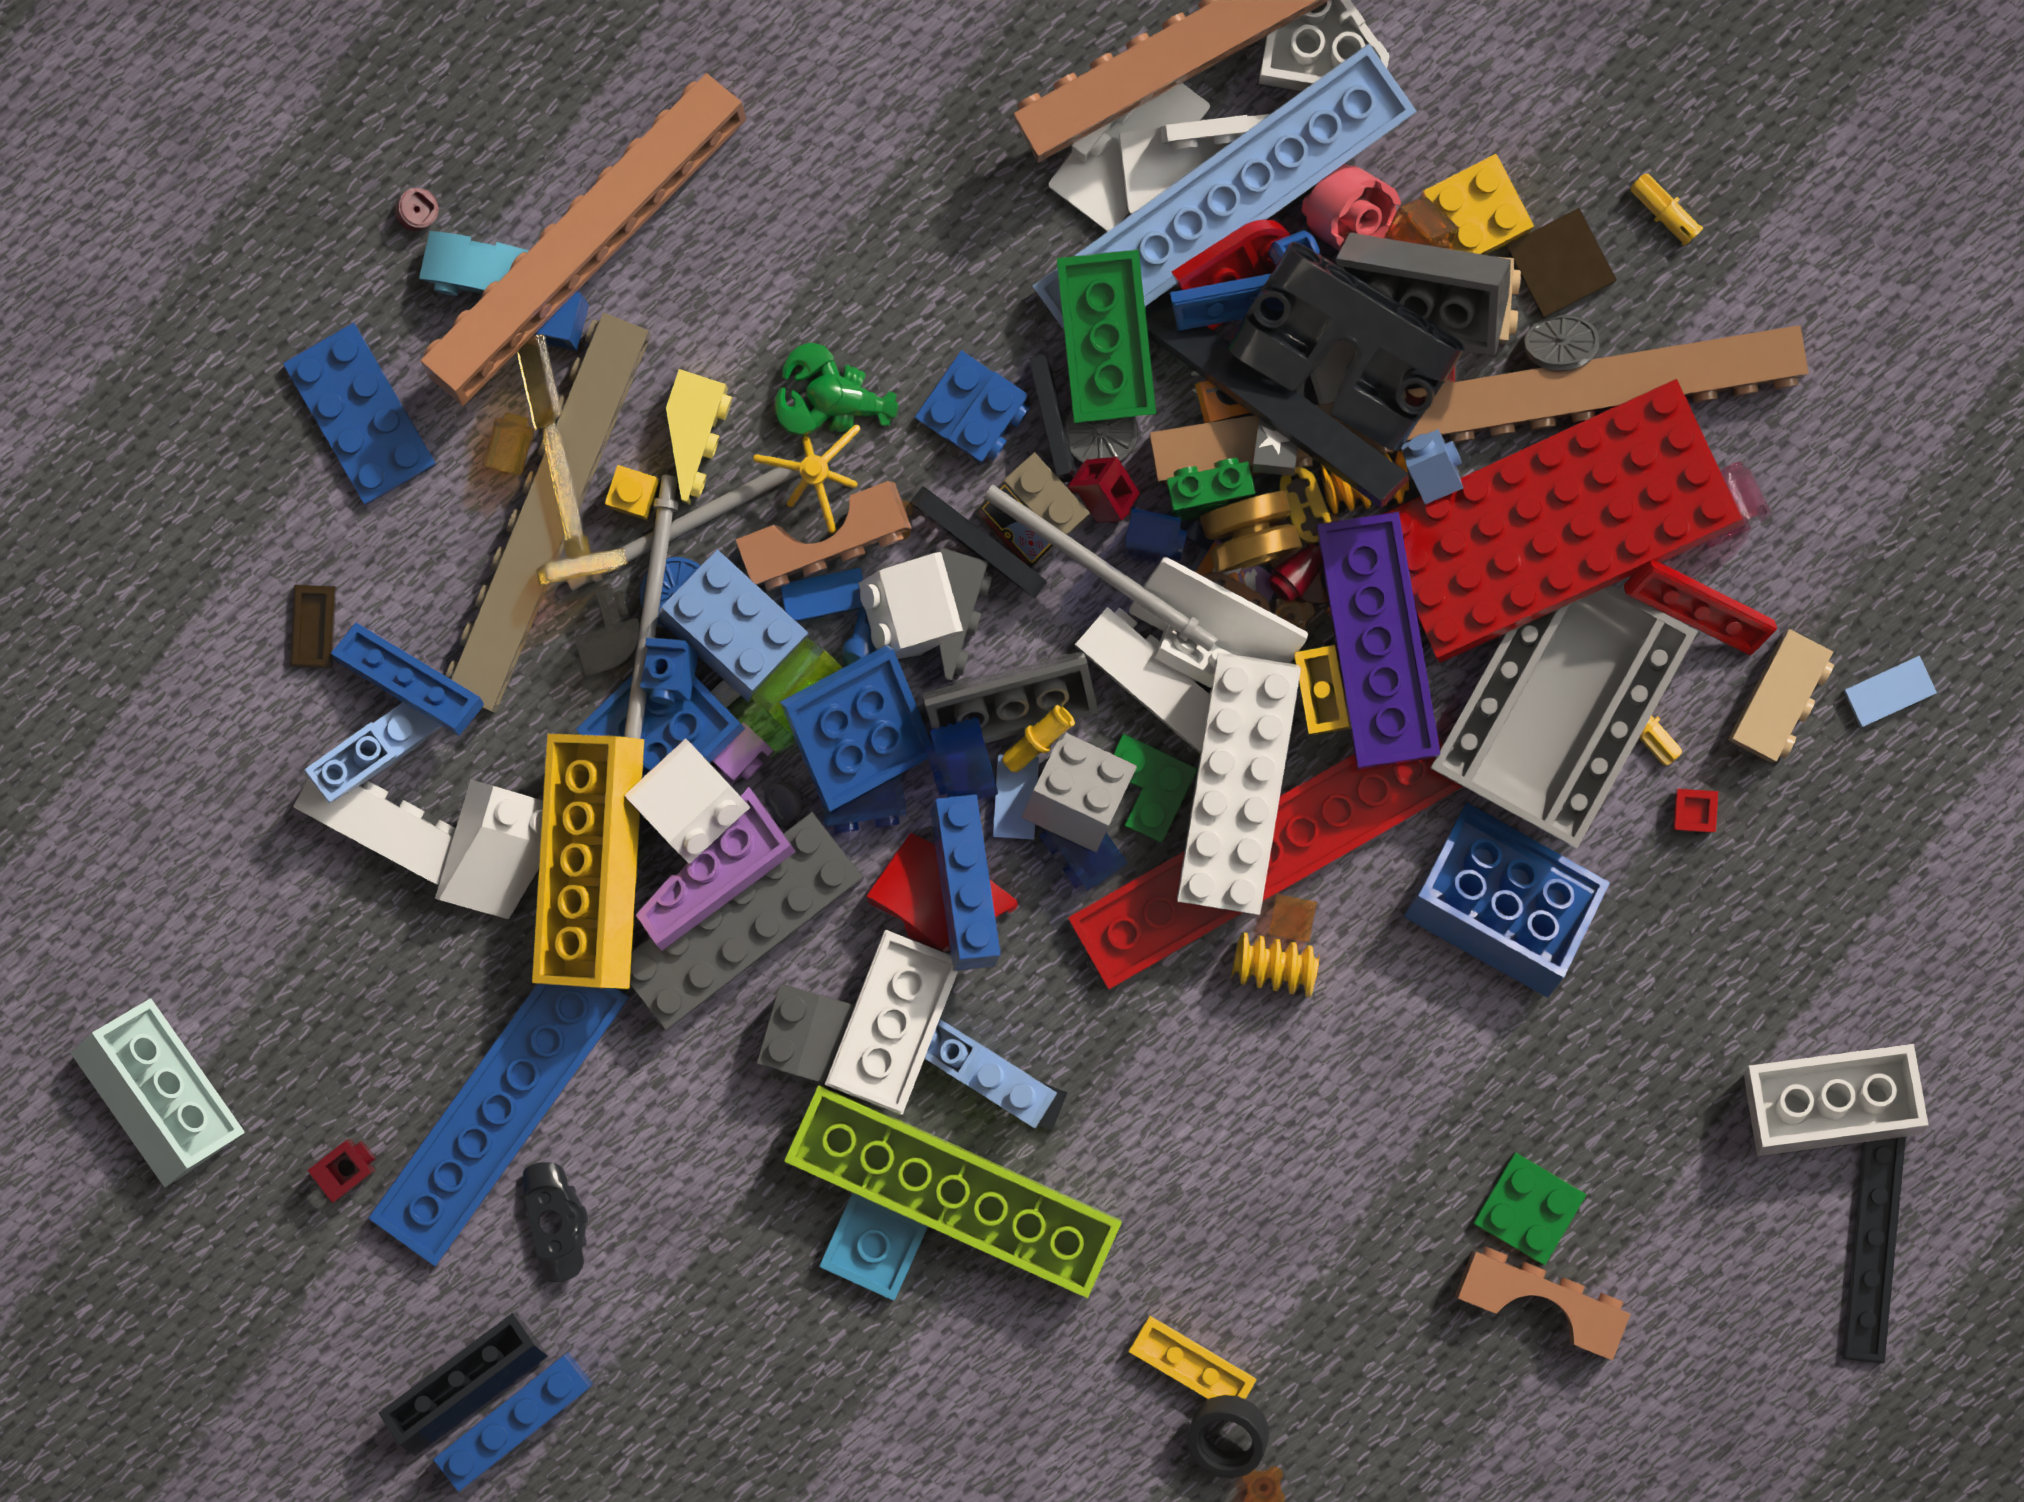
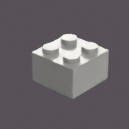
[1021,732,1137,852]

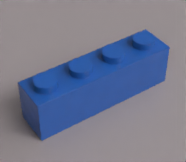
[930,794,1001,971]
[433,1352,593,1492]

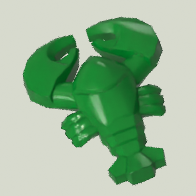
[775,342,899,437]

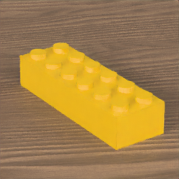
[532,734,644,989]

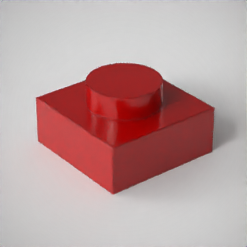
[1673,788,1719,833]

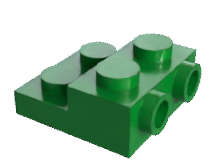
[1167,458,1255,524]

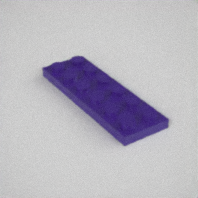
[1316,512,1441,770]

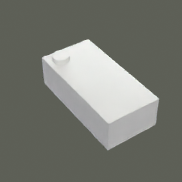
[1744,1044,1928,1156]

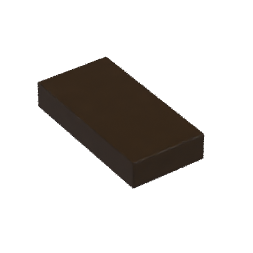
[290,585,337,669]

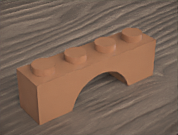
[735,481,912,591]
[1455,1246,1631,1360]

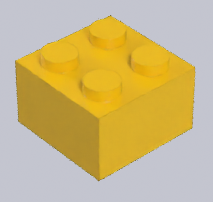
[1420,154,1534,255]

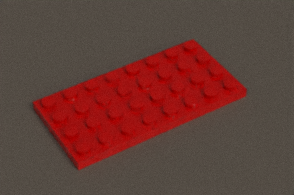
[1381,379,1745,663]

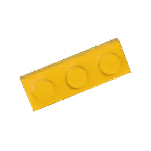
[1128,1315,1257,1399]

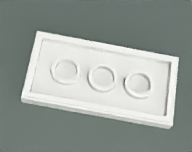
[824,930,958,1115]

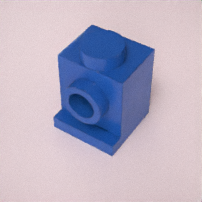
[640,638,699,705]

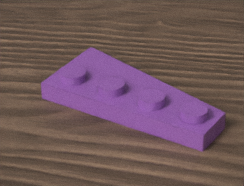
[636,787,796,950]

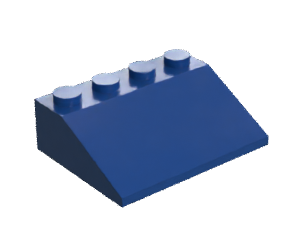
[1404,802,1610,998]

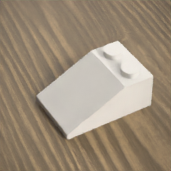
[435,780,543,919]

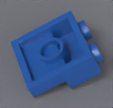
[915,350,1031,465]

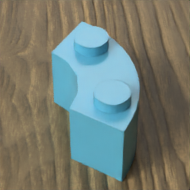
[419,231,529,296]

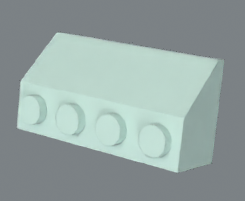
[70,998,245,1187]

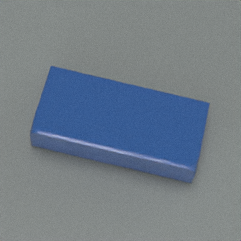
[781,567,864,622]

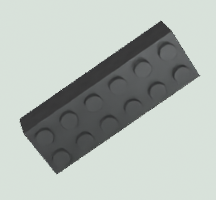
[630,812,864,1030]

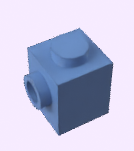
[1402,429,1463,504]

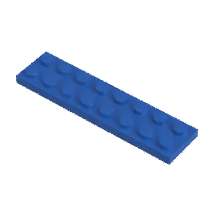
[369,983,630,1266]

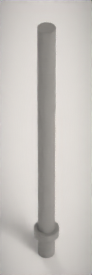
[565,453,806,591]
[624,475,679,739]
[983,484,1218,652]

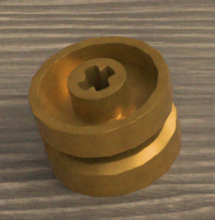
[1200,491,1302,573]

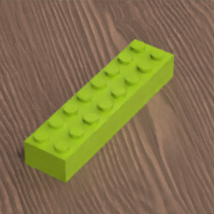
[784,1084,1122,1298]

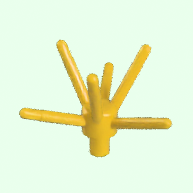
[753,425,860,533]

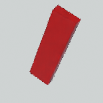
[1623,560,1777,656]

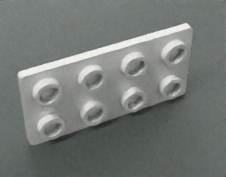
[1049,83,1210,231]
[1119,114,1270,214]
[1129,557,1308,688]

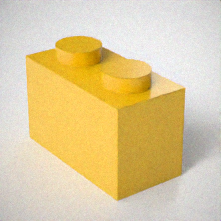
[1294,645,1350,735]

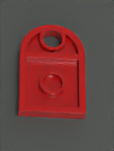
[1171,219,1290,330]

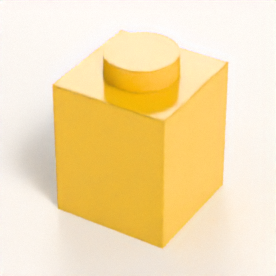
[605,465,660,521]

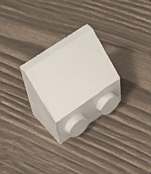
[858,552,963,659]
[625,738,750,864]

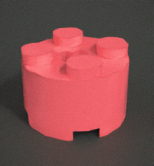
[1302,164,1401,251]

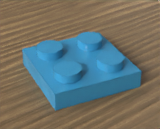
[819,1193,928,1301]

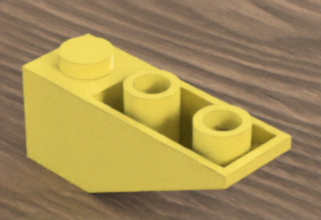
[666,369,732,505]

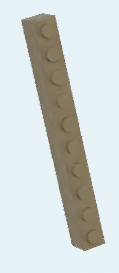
[445,312,651,713]

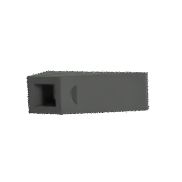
[939,548,994,682]

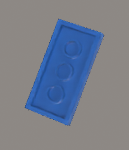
[283,322,437,505]

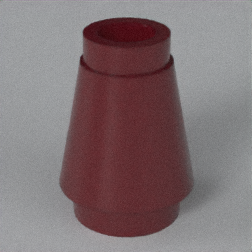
[1267,543,1323,603]

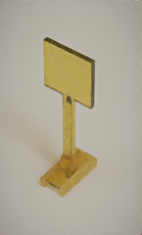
[517,334,628,585]

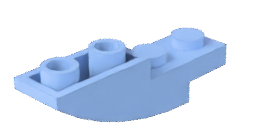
[304,702,443,804]
[925,1019,1057,1128]

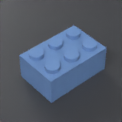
[658,549,808,702]

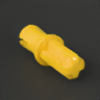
[1630,173,1703,247]
[1002,705,1075,773]
[1639,715,1682,766]

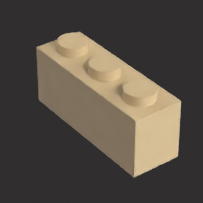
[1728,629,1834,763]

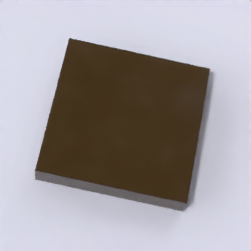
[1505,208,1617,319]

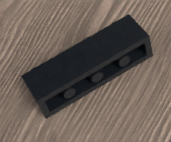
[378,1313,549,1456]

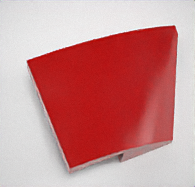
[867,833,1018,953]

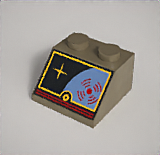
[974,452,1090,569]

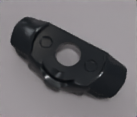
[523,1162,588,1282]

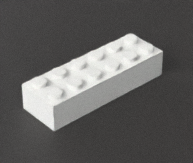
[1177,652,1301,915]

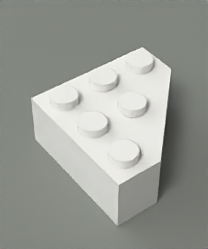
[1258,0,1389,91]

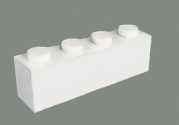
[1075,607,1211,753]
[293,778,456,885]

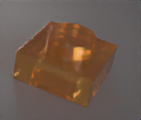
[1268,894,1317,942]

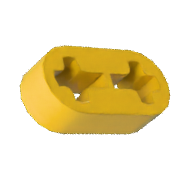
[1279,467,1331,544]

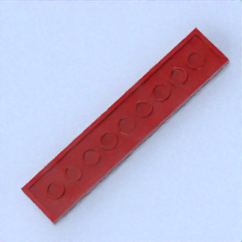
[1068,734,1463,989]

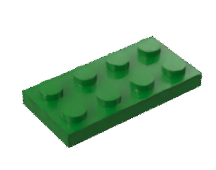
[1056,249,1156,423]

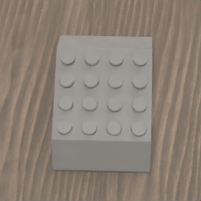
[1431,585,1698,849]

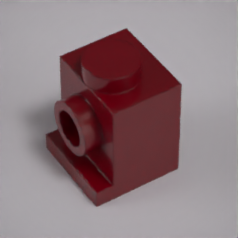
[1068,457,1140,523]
[307,1139,376,1203]

